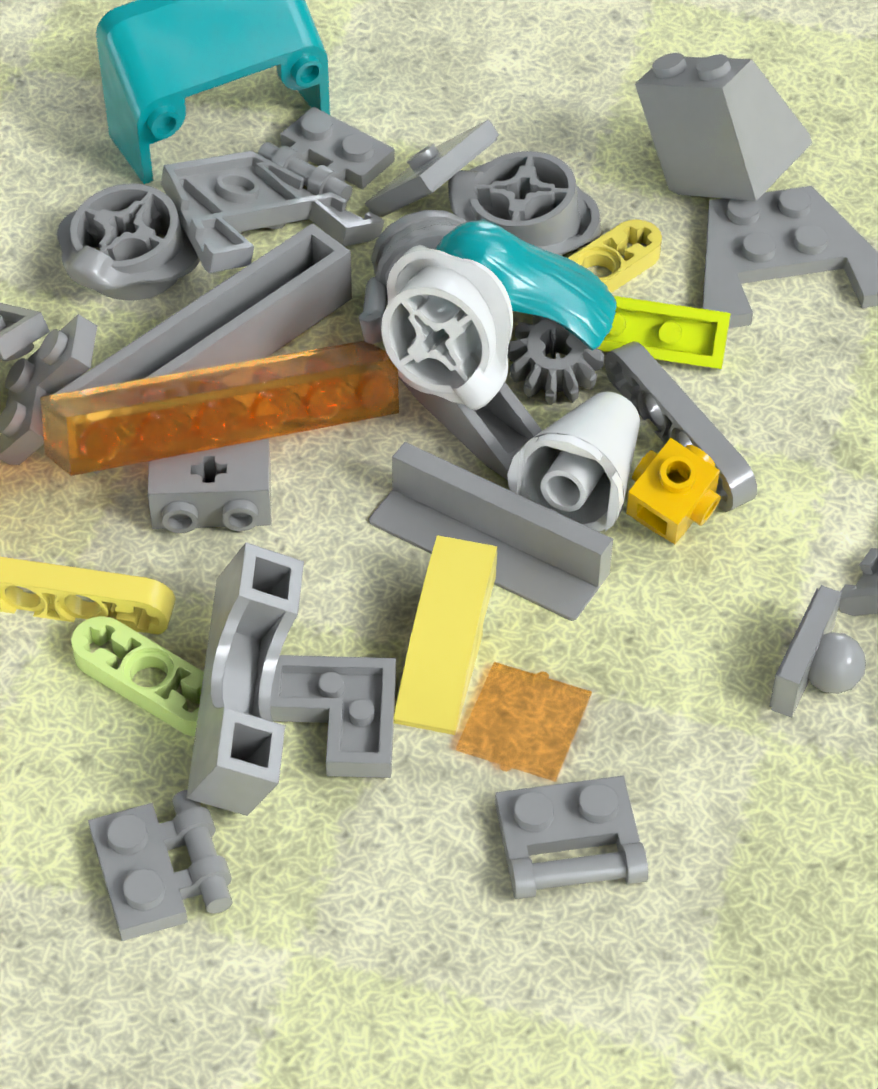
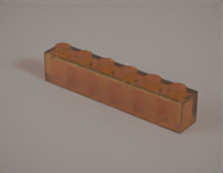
[40,341,399,476]

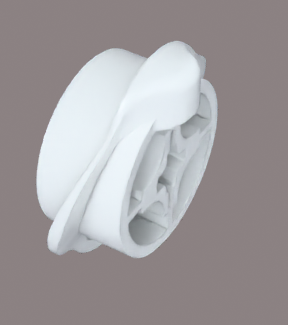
[381,245,513,410]

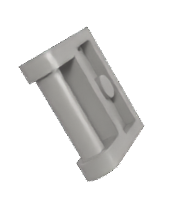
[495,776,648,899]

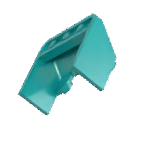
[96,0,330,185]

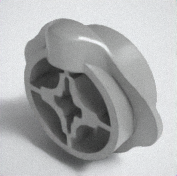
[448,151,601,255]
[57,184,200,301]

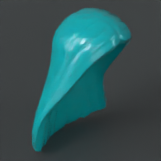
[435,220,617,351]

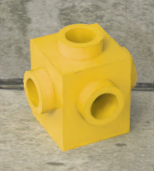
[626,438,721,544]

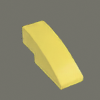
[394,535,497,735]

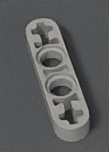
[604,341,757,512]

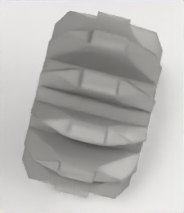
[507,315,604,405]

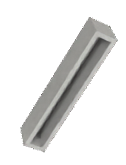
[51,223,352,474]

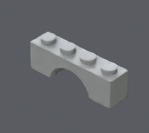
[186,542,304,816]

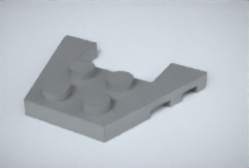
[161,151,384,273]
[702,186,878,329]

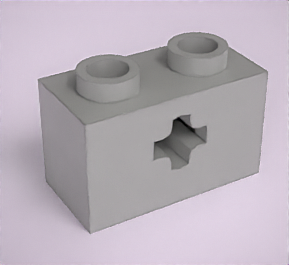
[148,436,272,533]

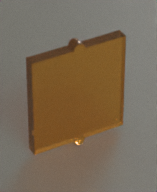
[456,662,592,782]

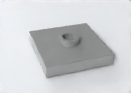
[365,119,499,217]

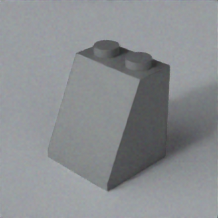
[635,53,812,201]

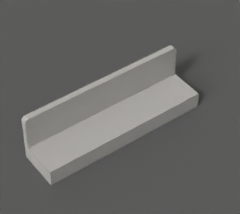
[369,442,613,621]

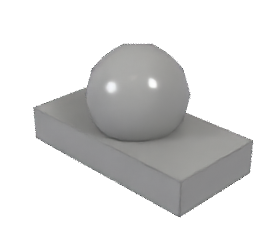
[769,585,866,718]

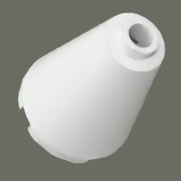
[507,392,640,532]

